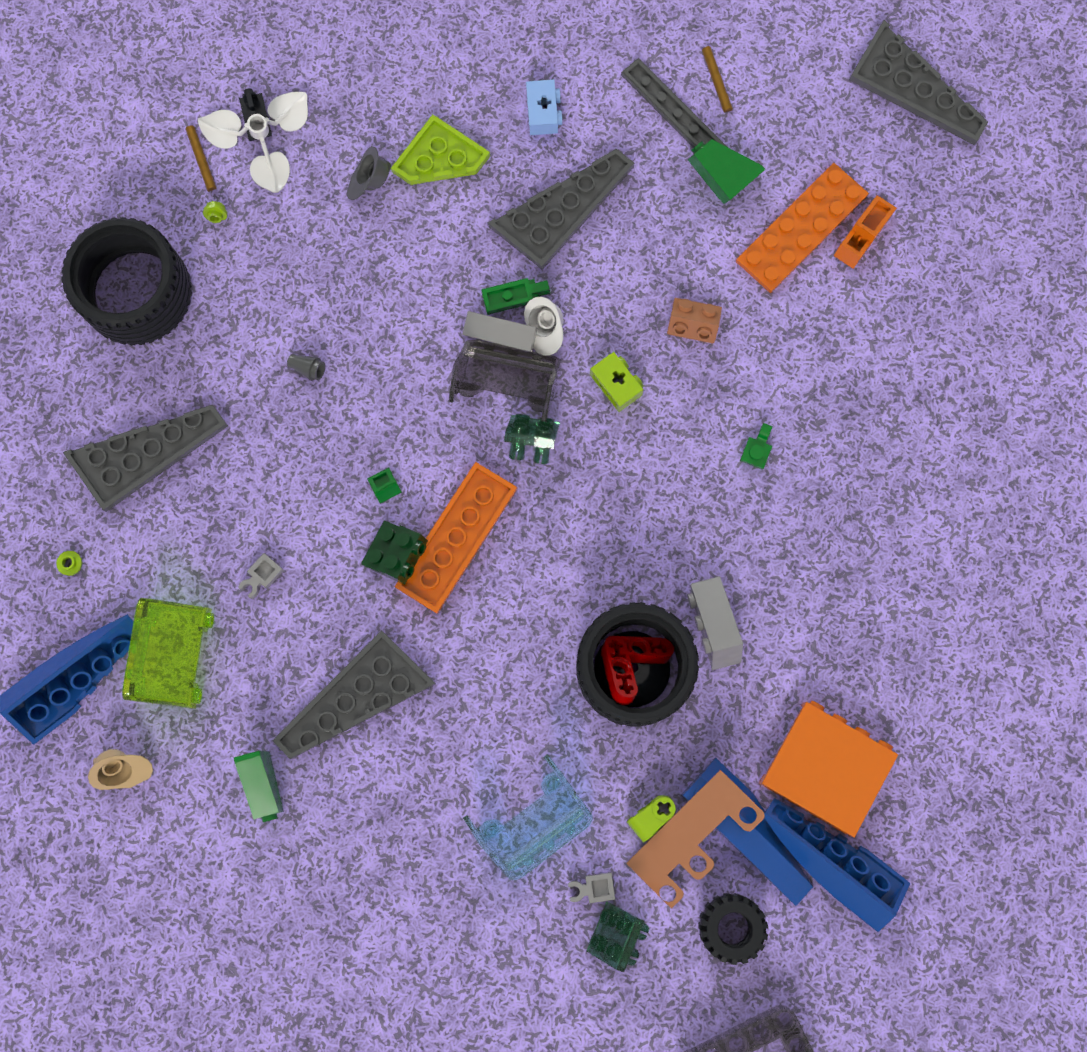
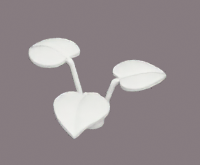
[198,92,308,193]

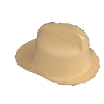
[88,749,153,790]

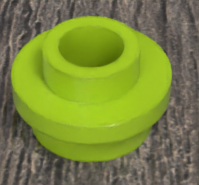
[203,201,227,223]
[56,551,82,576]

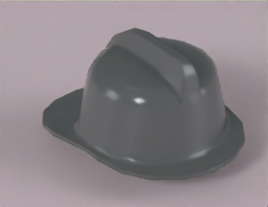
[346,146,391,200]

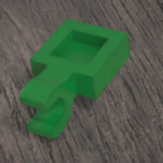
[740,423,773,470]

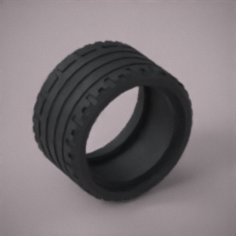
[61,217,192,345]
[576,602,699,727]

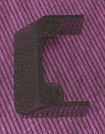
[448,340,561,422]

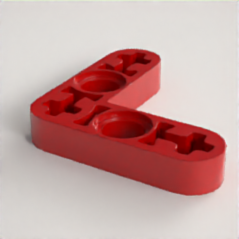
[601,636,674,705]

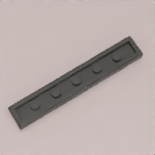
[621,58,727,148]

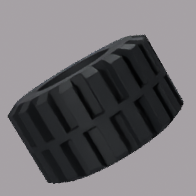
[698,893,768,965]

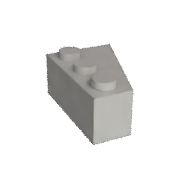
[687,576,743,670]

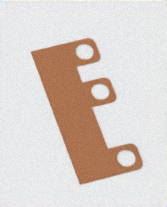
[626,770,765,908]

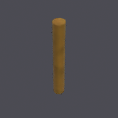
[702,46,733,113]
[185,125,217,192]

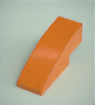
[834,195,897,269]

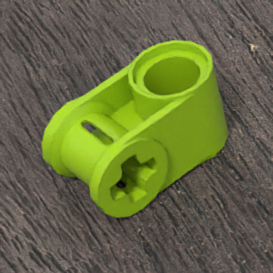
[626,795,676,842]

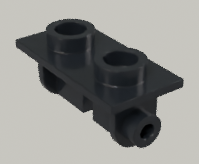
[239,88,272,142]

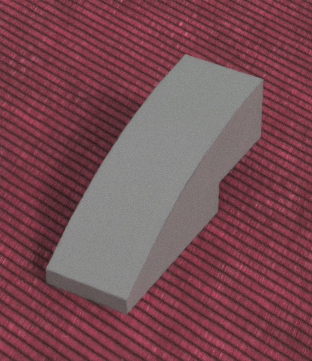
[462,311,538,352]

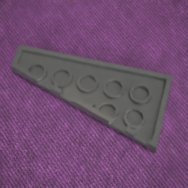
[849,20,988,145]
[487,149,635,270]
[63,405,228,512]
[272,630,436,759]

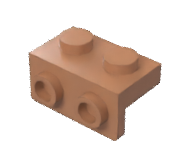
[667,298,722,343]

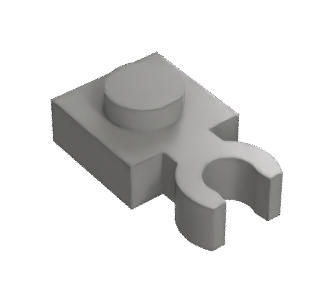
[238,553,284,599]
[568,872,615,903]

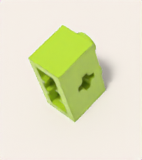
[590,352,644,412]

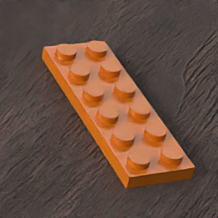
[736,163,869,293]
[394,462,518,614]

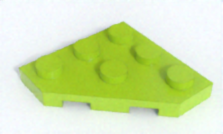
[391,114,490,185]

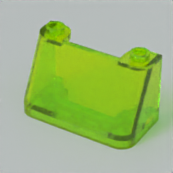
[122,598,214,709]

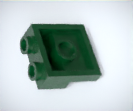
[361,520,428,585]

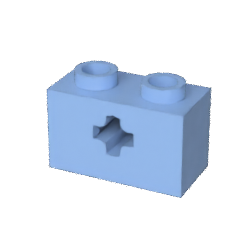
[526,79,562,135]

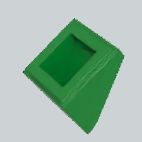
[367,467,402,504]

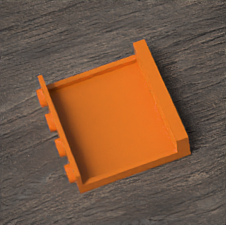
[759,700,899,838]

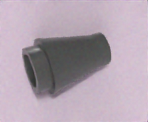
[287,353,325,381]

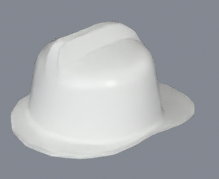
[524,297,563,356]

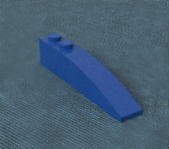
[0,614,144,745]
[681,757,813,906]
[764,798,910,932]

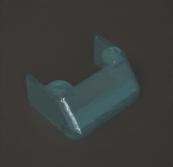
[463,754,593,880]

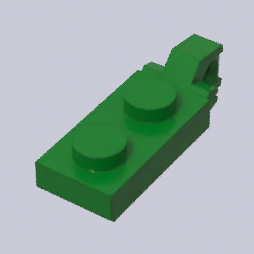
[481,278,550,315]

